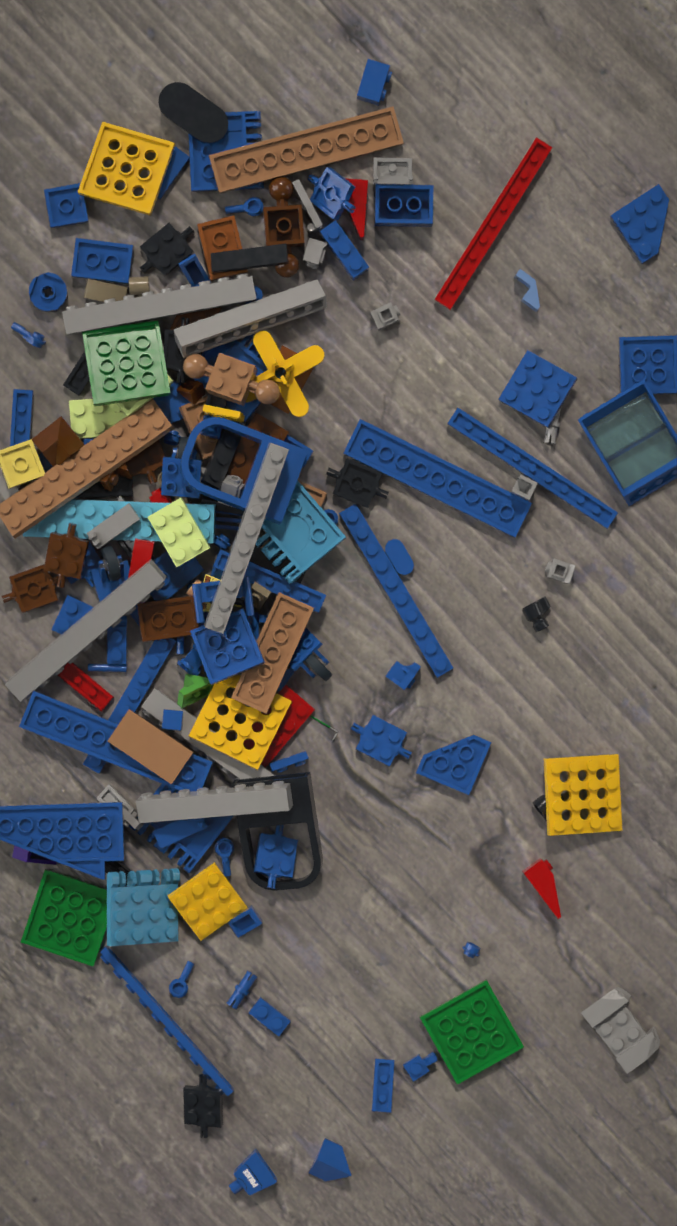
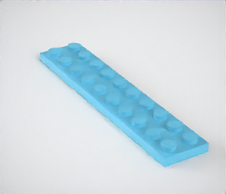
[23,499,215,543]

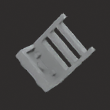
[373,158,413,185]

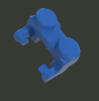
[177,644,202,676]

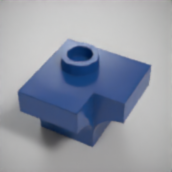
[385,661,421,690]

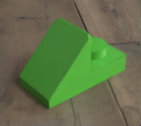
[177,674,214,709]

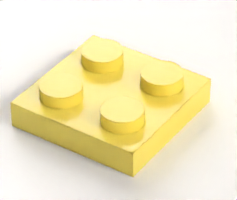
[0,439,45,489]

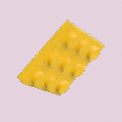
[167,862,248,941]

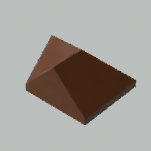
[32,416,84,467]

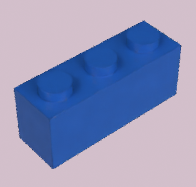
[320,220,369,281]

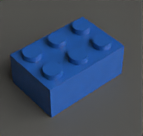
[375,184,434,227]

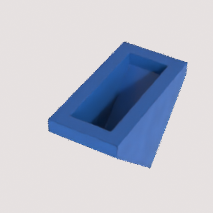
[178,254,211,287]
[227,905,263,938]

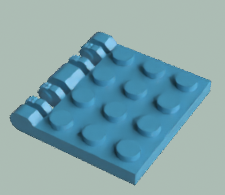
[256,480,346,584]
[107,868,180,946]

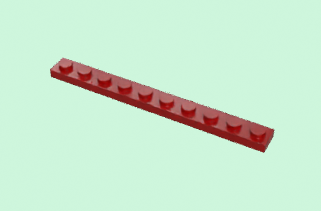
[434,137,553,310]

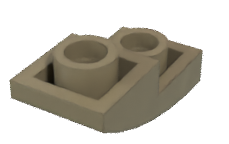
[84,279,128,302]

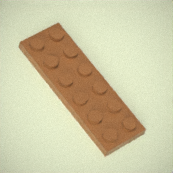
[231,592,314,714]

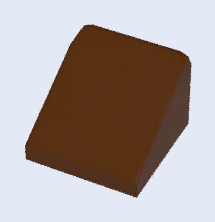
[176,378,205,404]

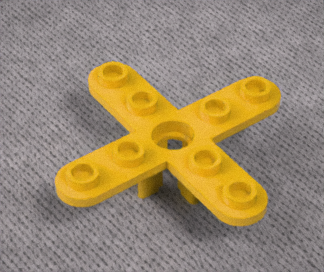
[246,331,325,417]

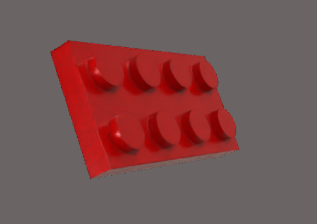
[243,685,315,768]

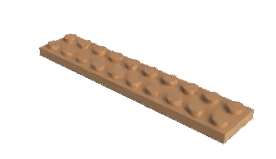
[209,106,404,194]
[0,398,174,539]

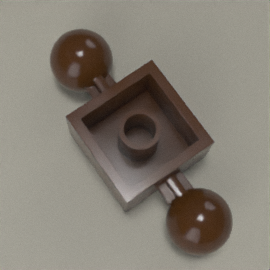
[263,177,305,278]

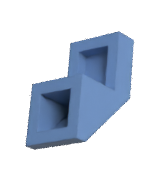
[514,269,540,312]

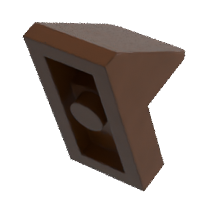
[100,463,133,491]

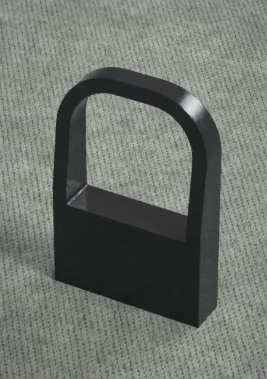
[232,772,323,891]

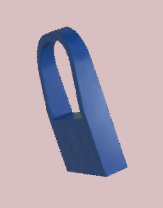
[180,417,308,525]

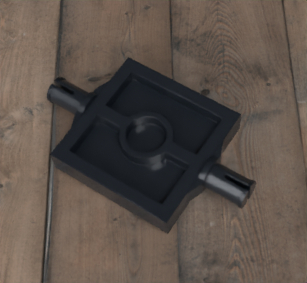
[139,223,194,277]
[164,317,202,384]
[326,458,389,508]
[183,1074,223,1138]

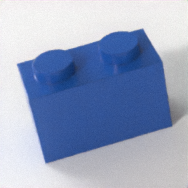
[357,59,392,106]

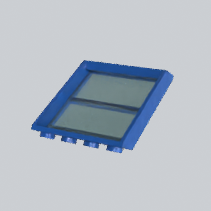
[578,380,677,506]

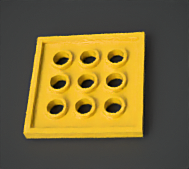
[78,122,175,216]
[188,674,292,770]
[544,754,622,836]

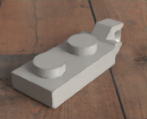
[96,784,143,831]

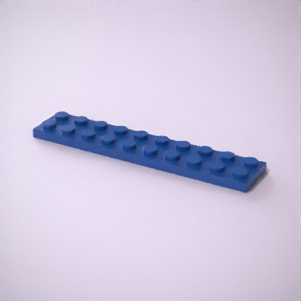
[343,419,532,538]
[19,691,213,792]

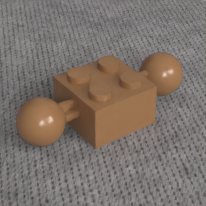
[183,353,280,406]

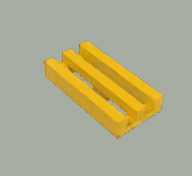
[203,405,245,423]

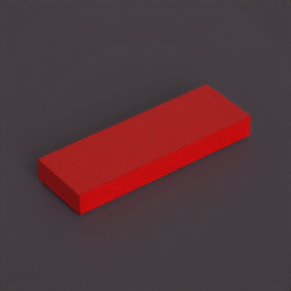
[58,662,114,712]

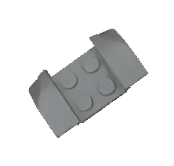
[581,987,660,1074]

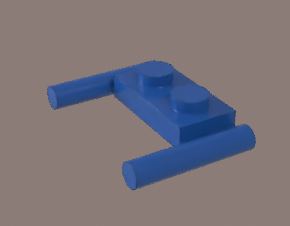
[192,576,255,623]
[88,616,127,672]

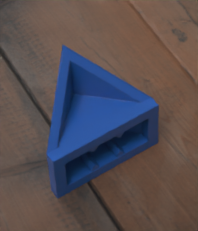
[309,1138,351,1181]

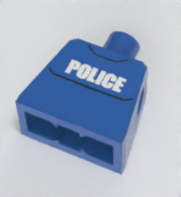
[229,1149,277,1196]

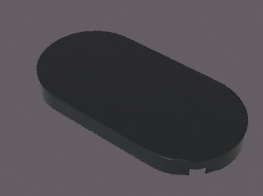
[158,82,228,143]

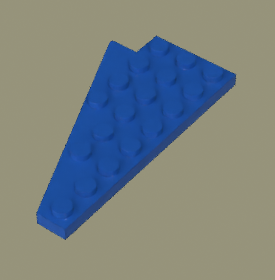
[0,802,124,880]

